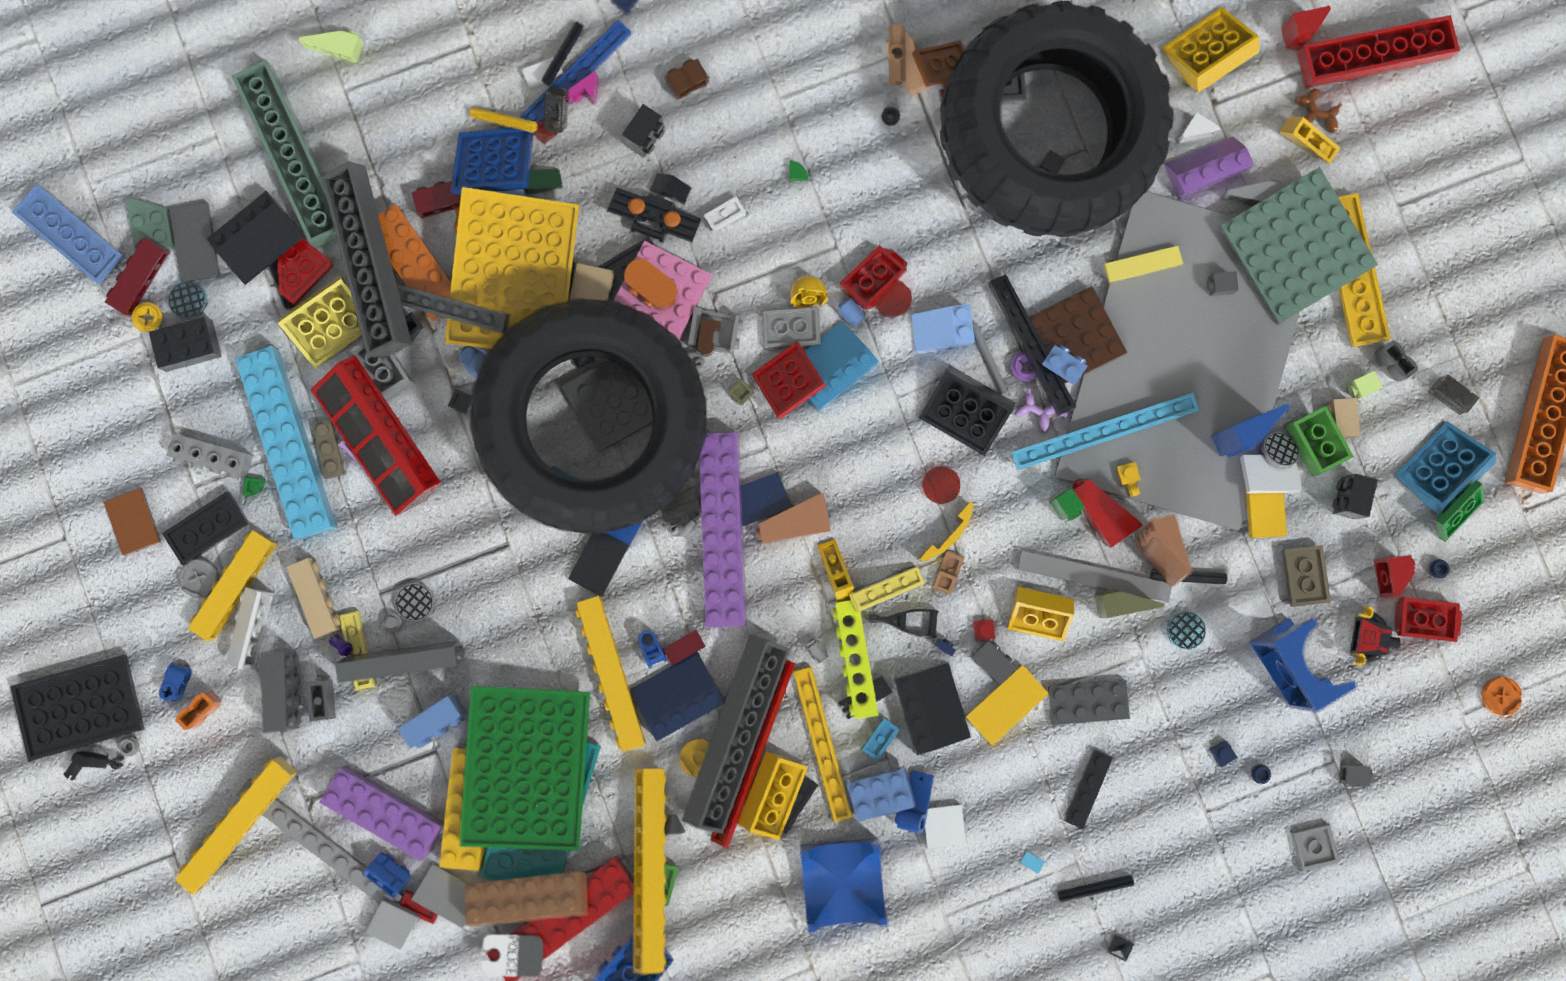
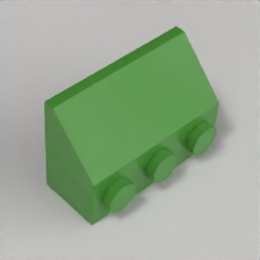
[1285,406,1354,477]

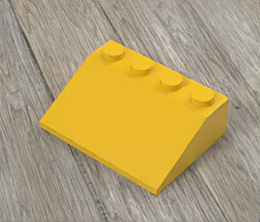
[1162,7,1259,93]

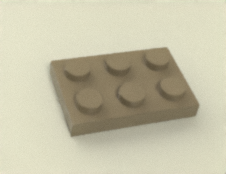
[1282,545,1331,607]

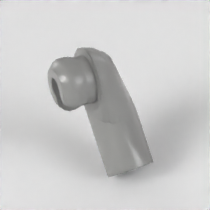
[687,351,705,368]
[669,518,698,537]

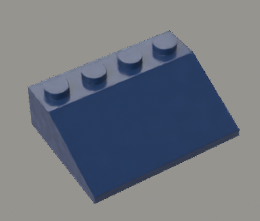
[630,651,725,742]

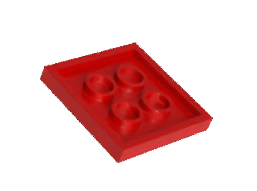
[751,341,826,419]

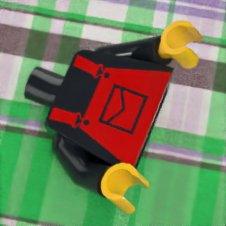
[1350,605,1401,665]

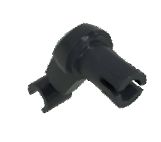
[63,751,125,780]

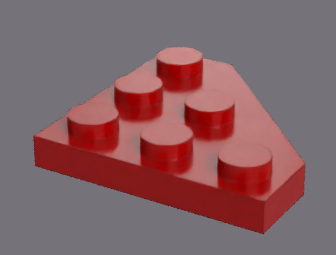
[277,239,334,306]

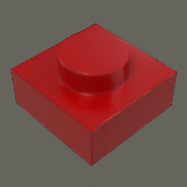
[973,619,995,641]

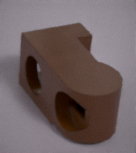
[698,318,721,357]

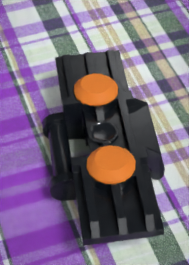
[607,188,702,243]

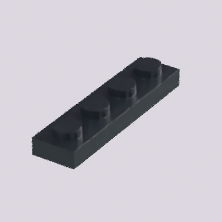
[1064,749,1113,830]

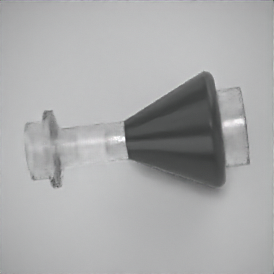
[664,794,685,840]

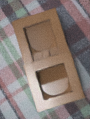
[933,550,965,595]

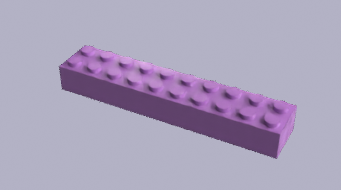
[699,432,747,628]

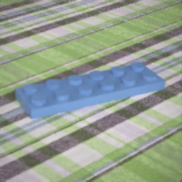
[12,184,124,285]

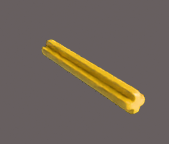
[470,107,537,133]

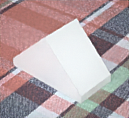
[1178,113,1220,143]

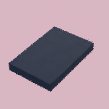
[741,472,792,526]

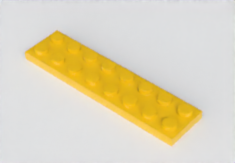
[1338,193,1391,348]

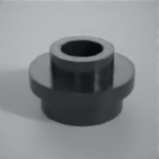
[881,107,900,126]

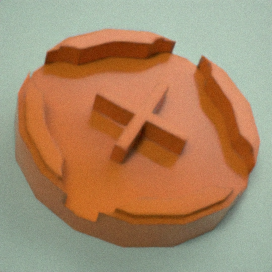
[1481,677,1522,715]

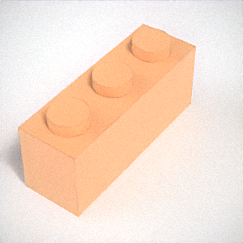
[886,32,931,97]

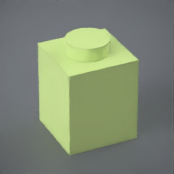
[1347,371,1383,399]

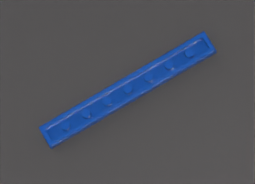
[519,19,632,128]

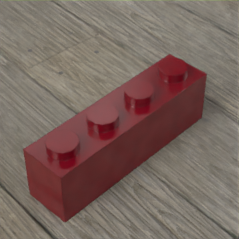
[411,181,492,219]
[105,237,171,315]

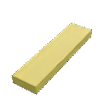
[1104,246,1183,283]
[849,566,925,613]
[339,611,376,691]

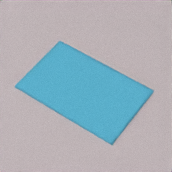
[1020,851,1045,874]

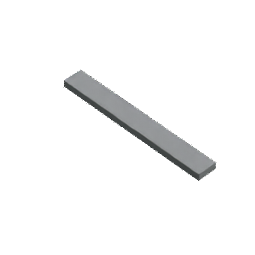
[1017,550,1172,603]

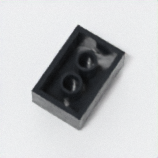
[149,317,222,372]

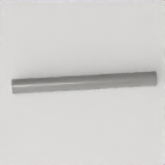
[973,323,1008,394]

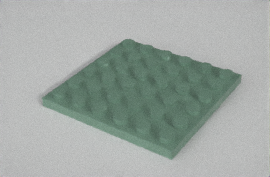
[1219,167,1378,324]

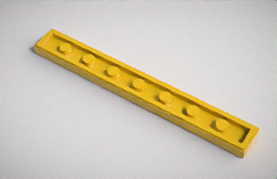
[793,666,852,822]

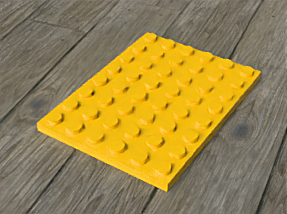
[445,187,579,349]

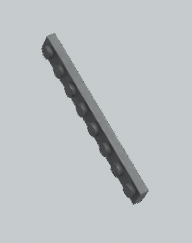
[396,283,511,333]

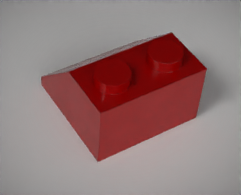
[1281,6,1331,50]
[1373,555,1416,598]

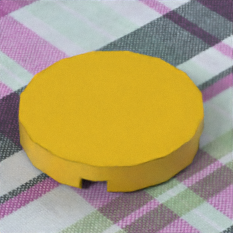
[680,738,710,777]

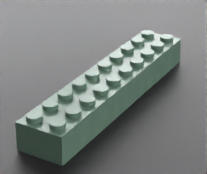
[231,60,337,249]

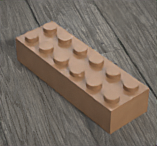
[465,872,588,927]

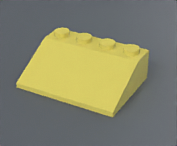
[278,275,362,368]

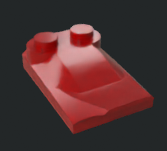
[839,245,908,310]
[1395,597,1462,642]

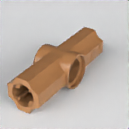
[888,24,906,86]

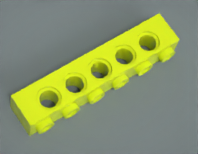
[832,600,879,720]

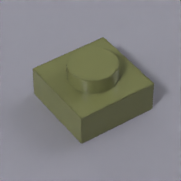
[728,379,755,406]

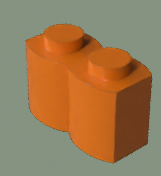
[175,692,222,730]

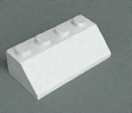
[225,587,274,669]

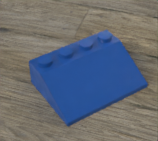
[1211,403,1290,458]

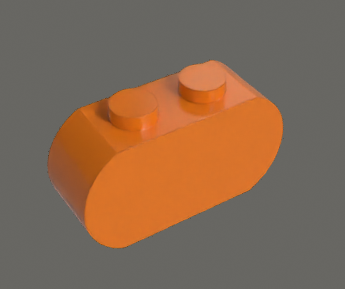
[624,258,678,311]

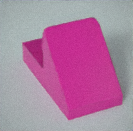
[564,71,599,105]

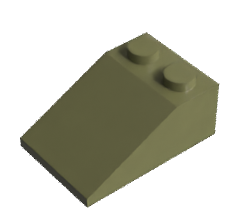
[1095,588,1165,618]

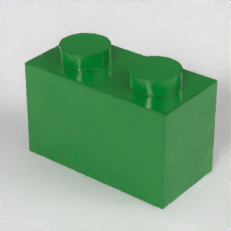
[1049,488,1085,521]

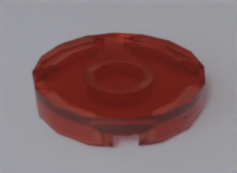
[875,280,912,318]
[922,466,960,505]

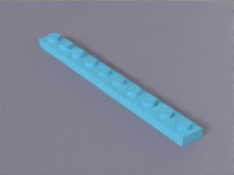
[1011,393,1200,471]

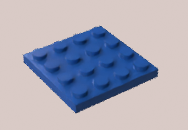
[451,128,534,194]

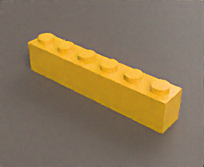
[188,530,278,641]

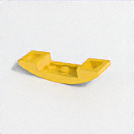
[918,501,973,562]

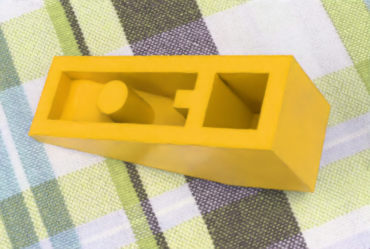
[1279,115,1340,164]
[817,539,855,603]

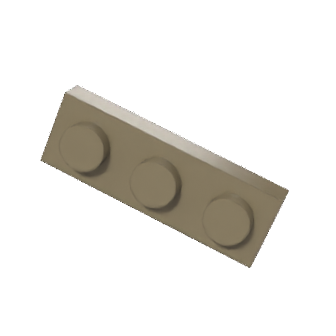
[312,419,345,479]

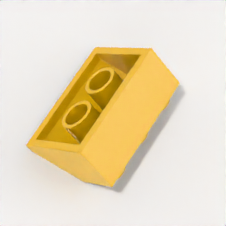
[1007,587,1074,642]

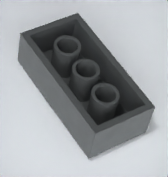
[260,651,301,733]

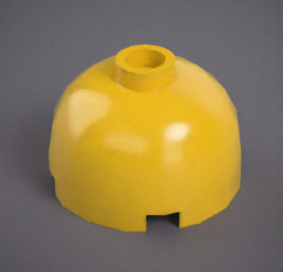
[790,275,828,308]

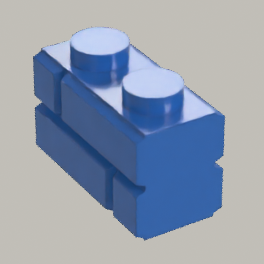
[363,852,412,899]

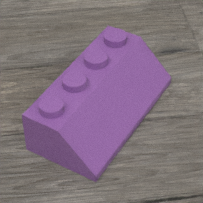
[1164,136,1254,199]

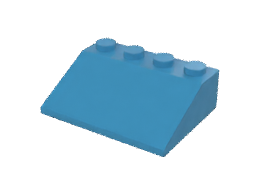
[805,321,879,412]
[1395,421,1496,514]

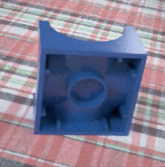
[1249,618,1358,713]
[800,838,888,933]

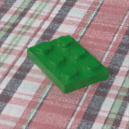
[1436,480,1484,542]

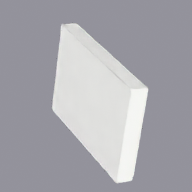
[1240,455,1302,493]

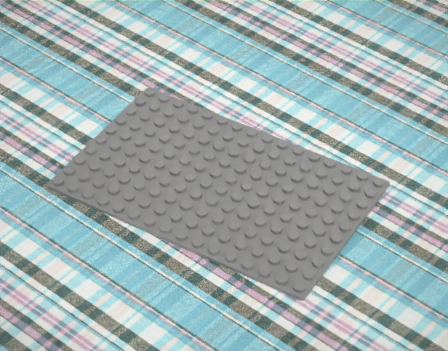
[1056,192,1300,530]

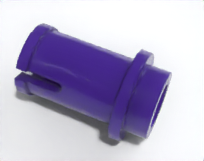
[329,634,353,656]

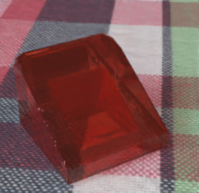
[534,120,558,144]

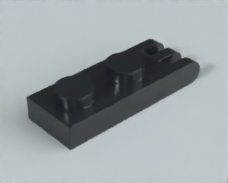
[838,676,892,719]

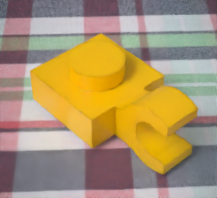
[1116,462,1141,497]

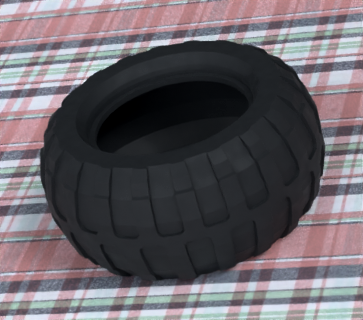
[940,0,1174,237]
[470,298,707,534]

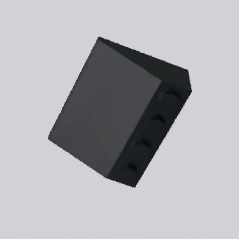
[207,191,305,285]
[919,365,1016,456]
[893,663,971,756]

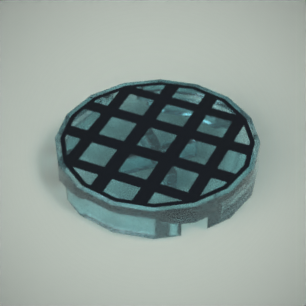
[168,281,208,320]
[1167,611,1206,650]

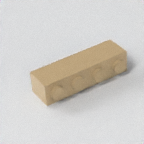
[286,558,341,639]

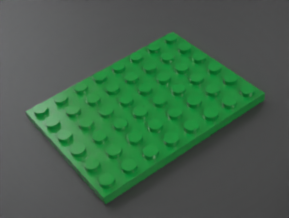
[459,686,590,851]

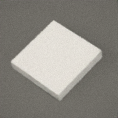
[925,804,966,849]

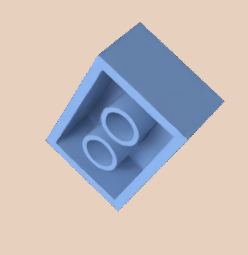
[397,694,468,749]
[847,766,916,822]

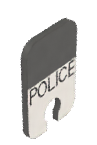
[482,934,544,977]

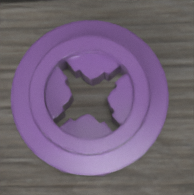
[1010,351,1037,382]

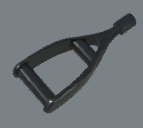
[869,609,939,638]

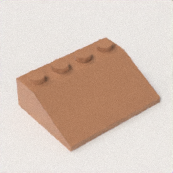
[1136,514,1192,587]

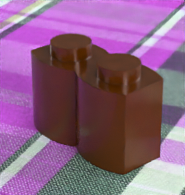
[665,58,709,100]

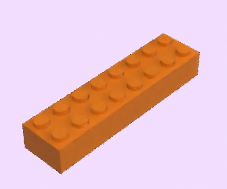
[1504,334,1566,494]

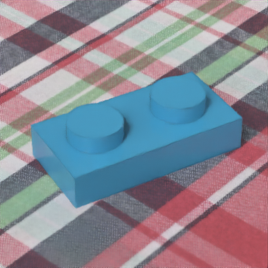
[862,718,900,761]

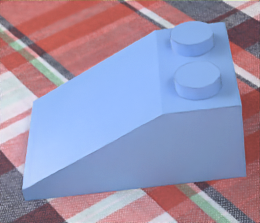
[911,304,975,352]

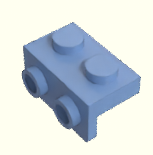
[1042,345,1088,386]

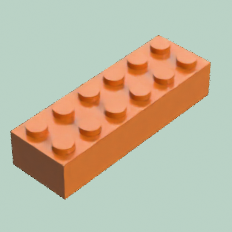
[378,204,451,321]

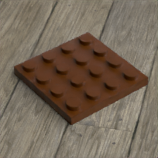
[1029,286,1127,384]

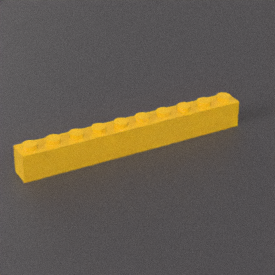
[633,769,666,974]

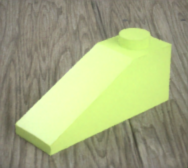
[298,31,364,64]

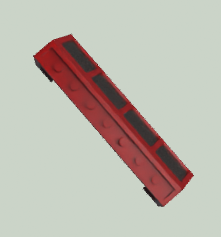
[311,355,441,517]

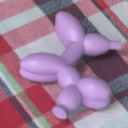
[1014,389,1069,432]

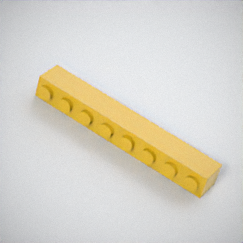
[575,596,647,752]
[175,757,298,895]

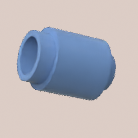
[838,298,865,327]

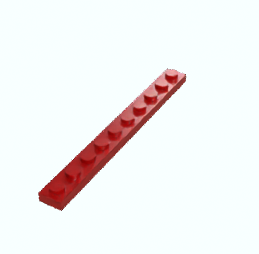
[710,659,796,848]

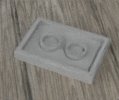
[762,306,821,349]
[411,864,467,929]

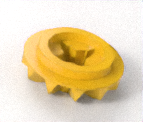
[132,302,164,333]

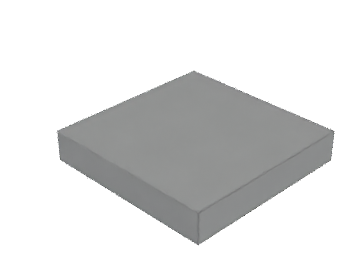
[1290,823,1340,871]
[365,898,419,950]

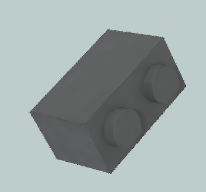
[970,641,1016,685]
[306,679,336,722]

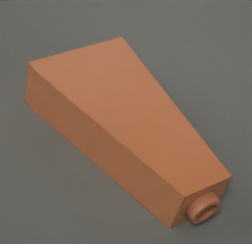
[756,493,831,544]

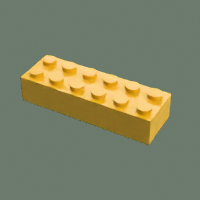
[439,746,485,871]

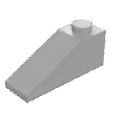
[1222,180,1287,206]

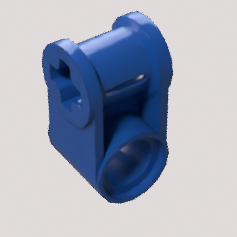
[638,629,667,668]
[159,662,192,701]

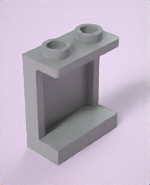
[688,307,743,354]

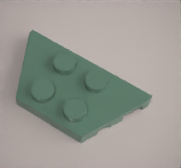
[126,198,175,251]

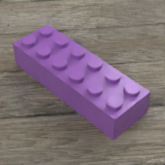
[319,766,444,861]

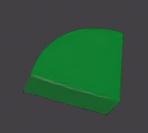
[790,161,808,181]
[243,477,266,496]

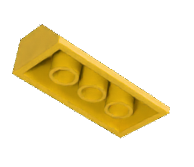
[737,751,808,840]

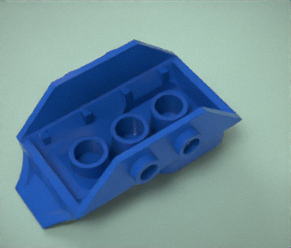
[592,934,674,981]

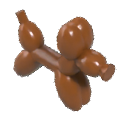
[1295,88,1342,134]

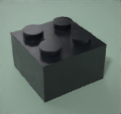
[621,104,665,158]
[1332,474,1378,520]

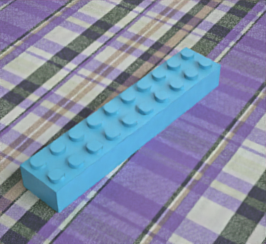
[235,346,337,540]

